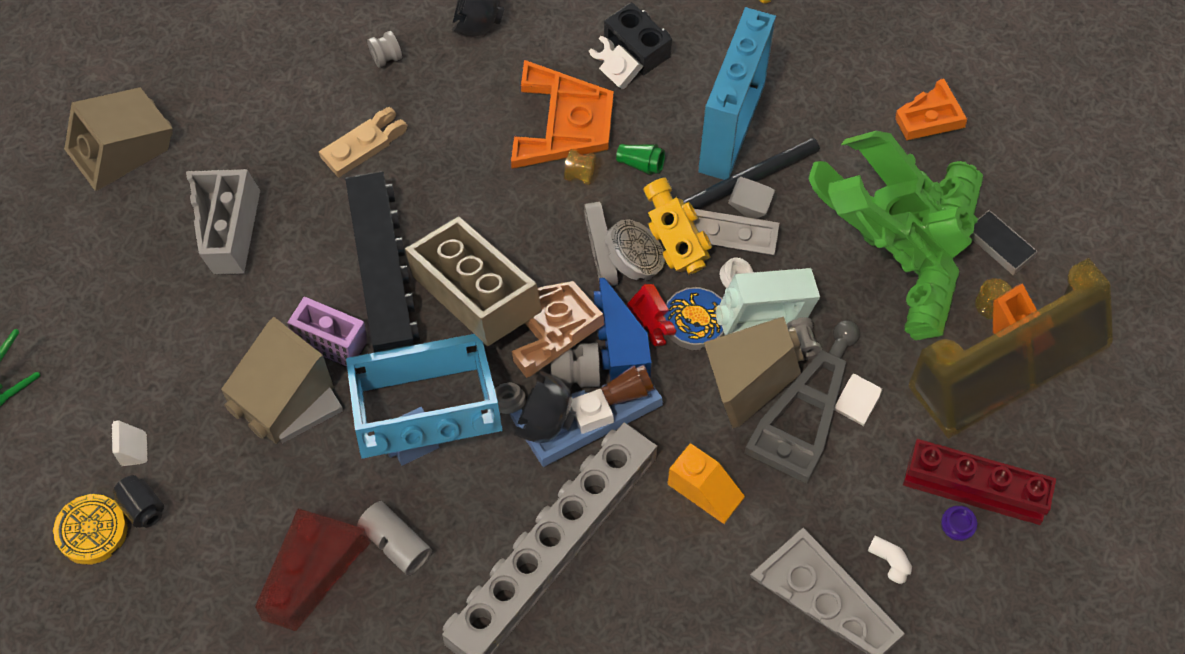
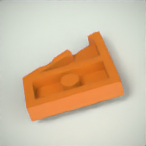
[895,79,967,140]

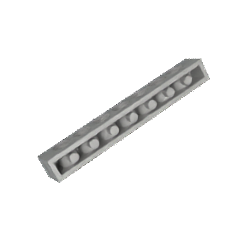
[442,422,657,654]

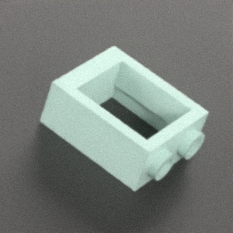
[716,268,820,335]

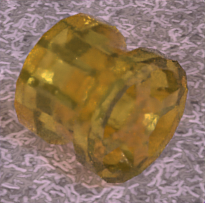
[564,149,596,185]
[975,278,1012,319]

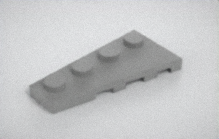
[750,528,905,654]

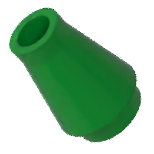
[616,144,665,175]

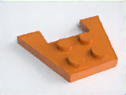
[511,60,614,169]

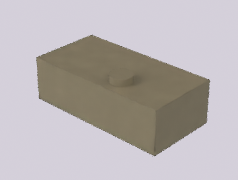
[405,216,542,346]

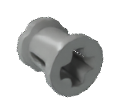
[786,317,822,361]

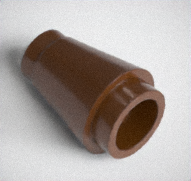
[601,364,655,406]

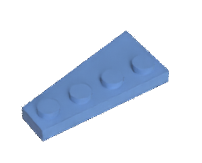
[510,384,663,467]

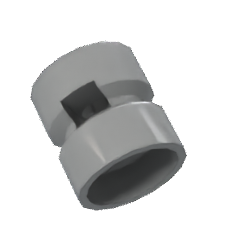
[551,343,600,388]

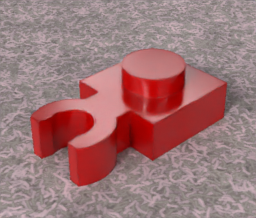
[627,284,676,346]

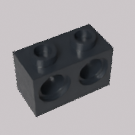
[604,2,672,76]

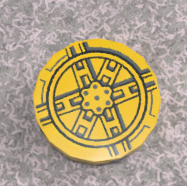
[53,494,128,565]

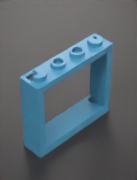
[698,7,776,180]
[346,334,502,459]

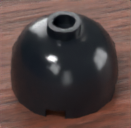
[452,0,504,37]
[514,371,576,443]

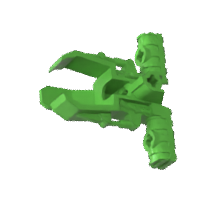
[809,131,983,340]

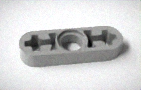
[583,202,618,286]

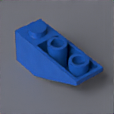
[593,278,651,381]

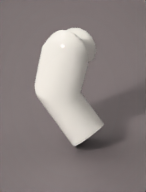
[868,535,912,584]

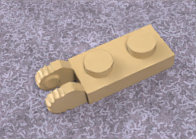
[319,107,408,178]

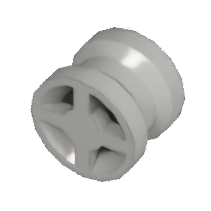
[367,31,402,68]

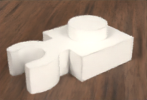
[589,36,643,89]

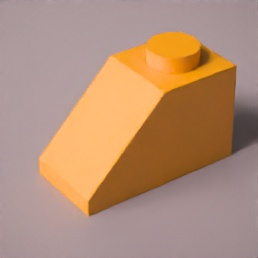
[668,443,745,524]

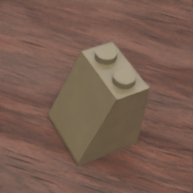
[64,87,173,191]
[704,316,804,428]
[221,317,334,444]

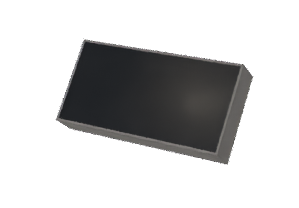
[969,210,1038,275]

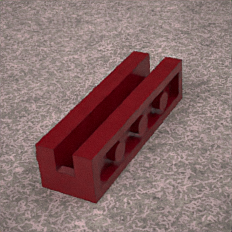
[903,439,1057,525]

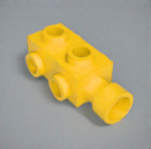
[643,178,712,275]

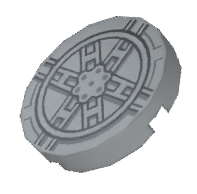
[605,219,665,281]

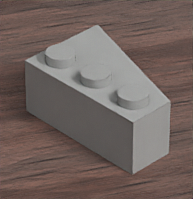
[186,169,260,274]

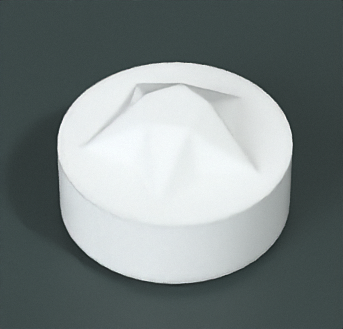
[720,258,754,288]

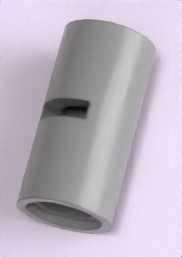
[357,501,432,575]

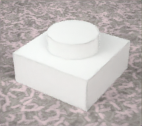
[571,389,614,434]

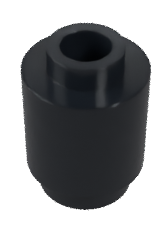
[113,475,164,528]

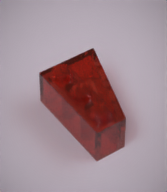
[255,508,370,631]

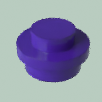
[941,506,977,541]

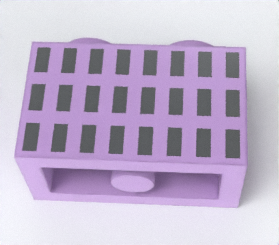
[287,297,367,366]

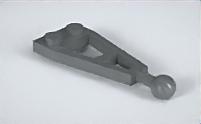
[744,320,860,484]

